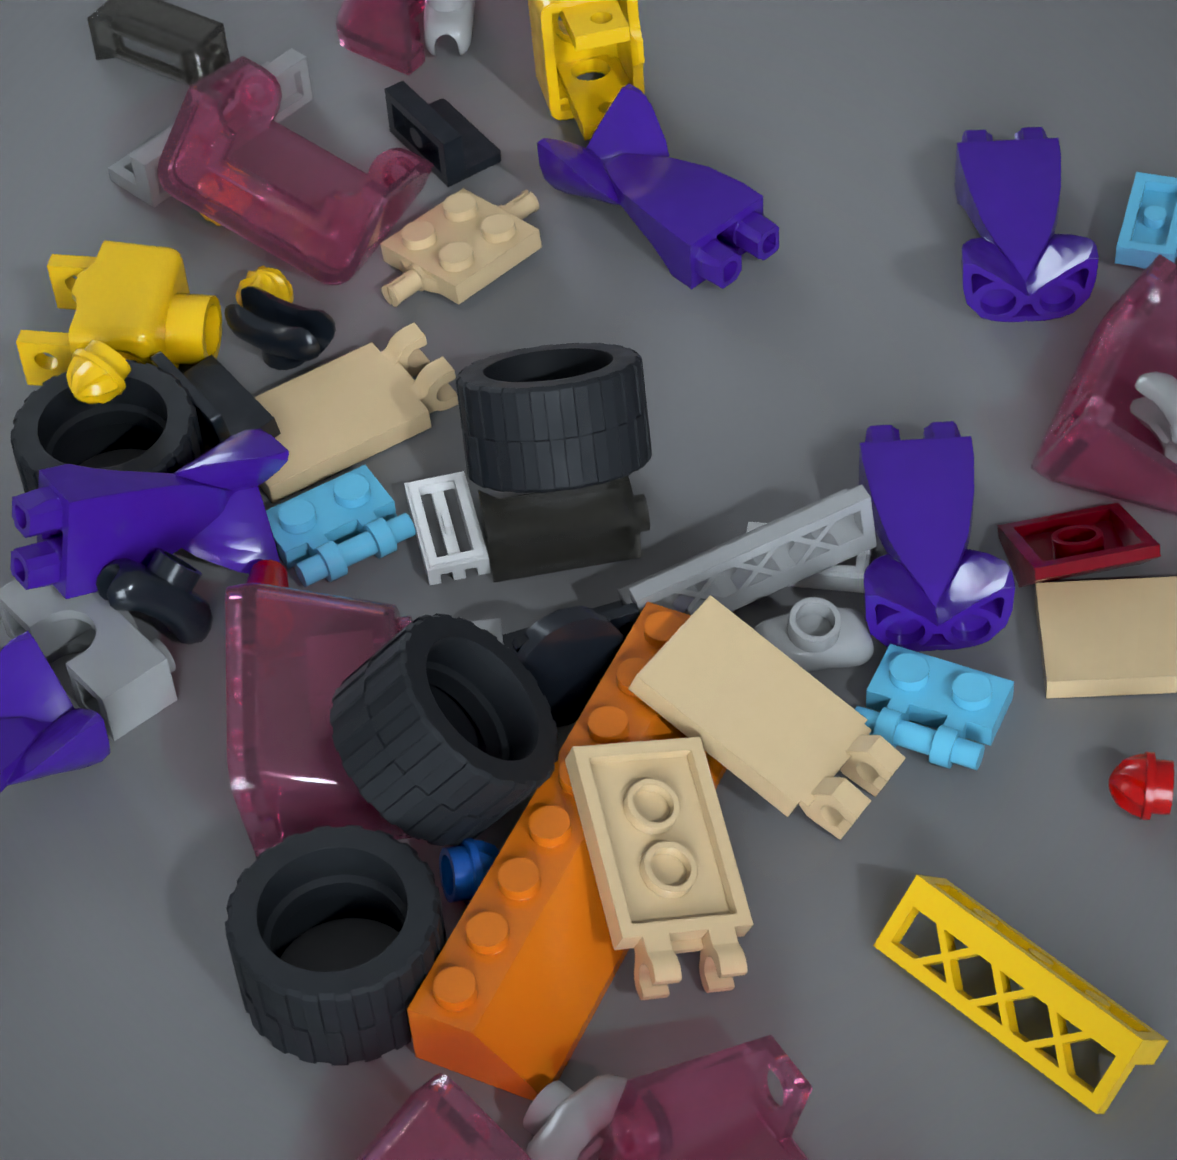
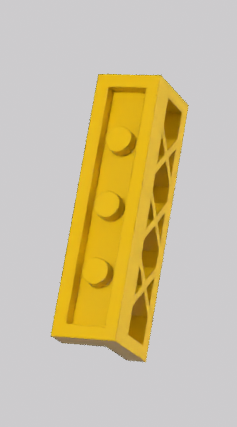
[873,875,1169,1114]

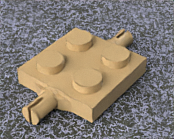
[380,188,542,307]

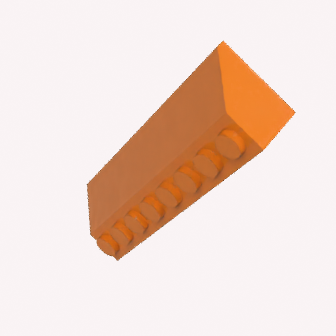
[407,602,727,1101]

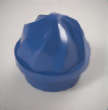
[439,837,500,906]

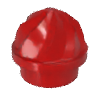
[1108,751,1174,820]

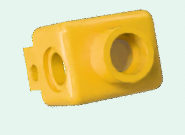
[528,0,645,141]
[16,240,222,386]

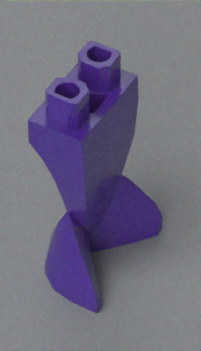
[537,83,779,289]
[954,127,1099,322]
[859,421,1015,652]
[10,428,289,599]
[0,631,111,793]

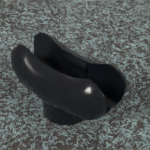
[224,286,336,370]
[96,548,213,645]

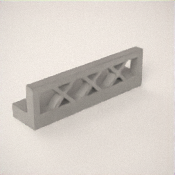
[108,48,313,208]
[618,484,877,615]

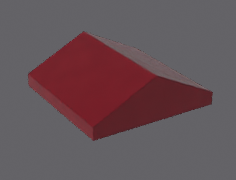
[997,502,1161,588]

